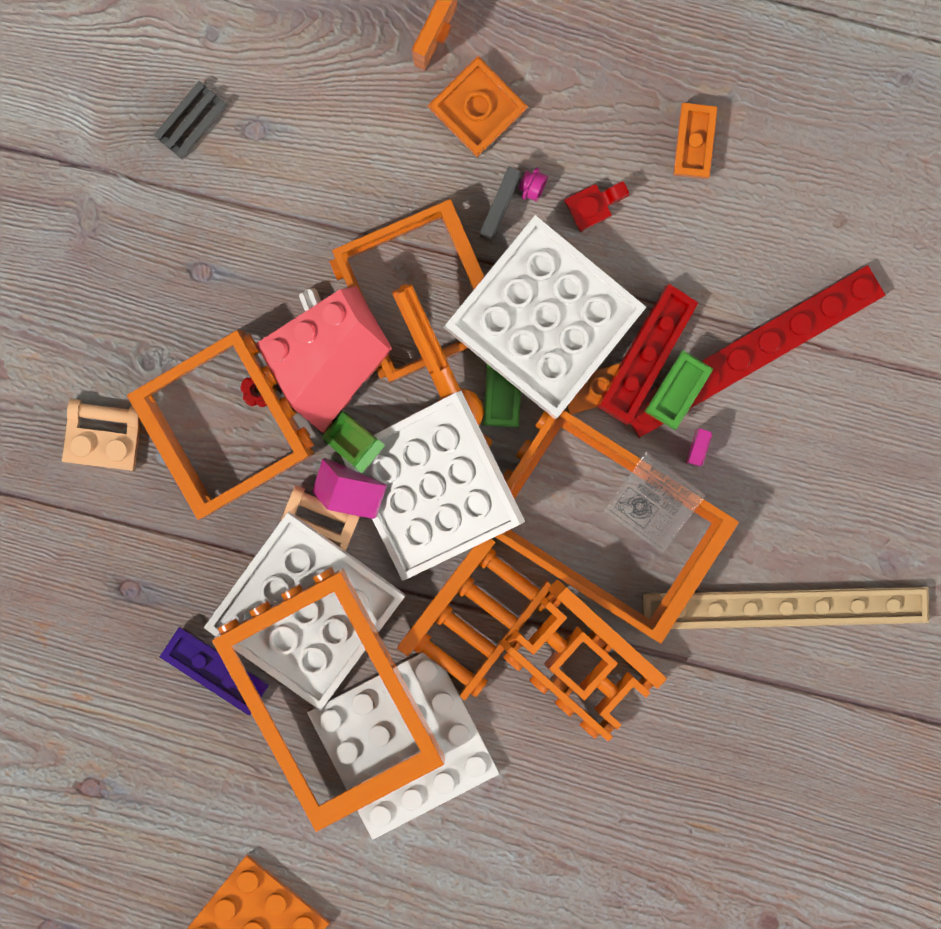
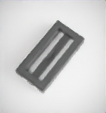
[154,81,228,160]
[480,166,521,241]

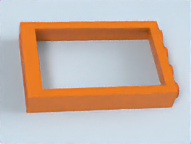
[495,410,739,644]
[212,567,446,832]

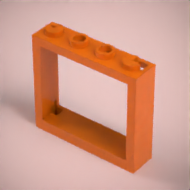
[329,199,484,384]
[127,330,315,520]

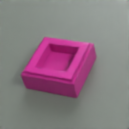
[685,428,712,467]

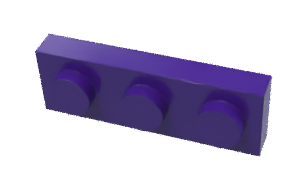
[159,626,270,716]

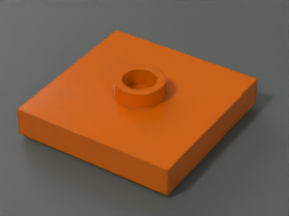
[412,0,457,70]
[427,56,528,158]

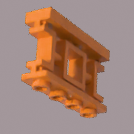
[500,579,667,742]

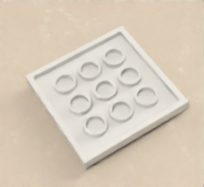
[443,215,646,419]
[342,391,525,581]
[204,511,405,711]
[307,653,499,840]

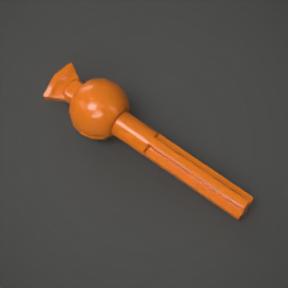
[392,284,493,446]

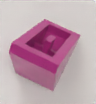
[312,458,387,519]

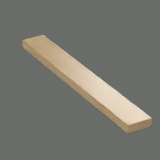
[642,587,929,629]

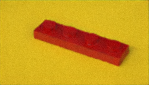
[596,284,699,425]

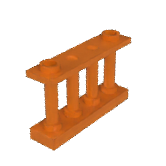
[397,539,551,700]

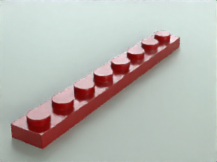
[630,265,886,438]

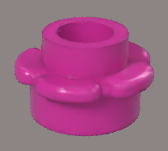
[518,167,548,202]

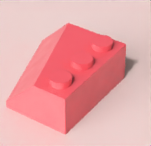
[256,286,392,433]

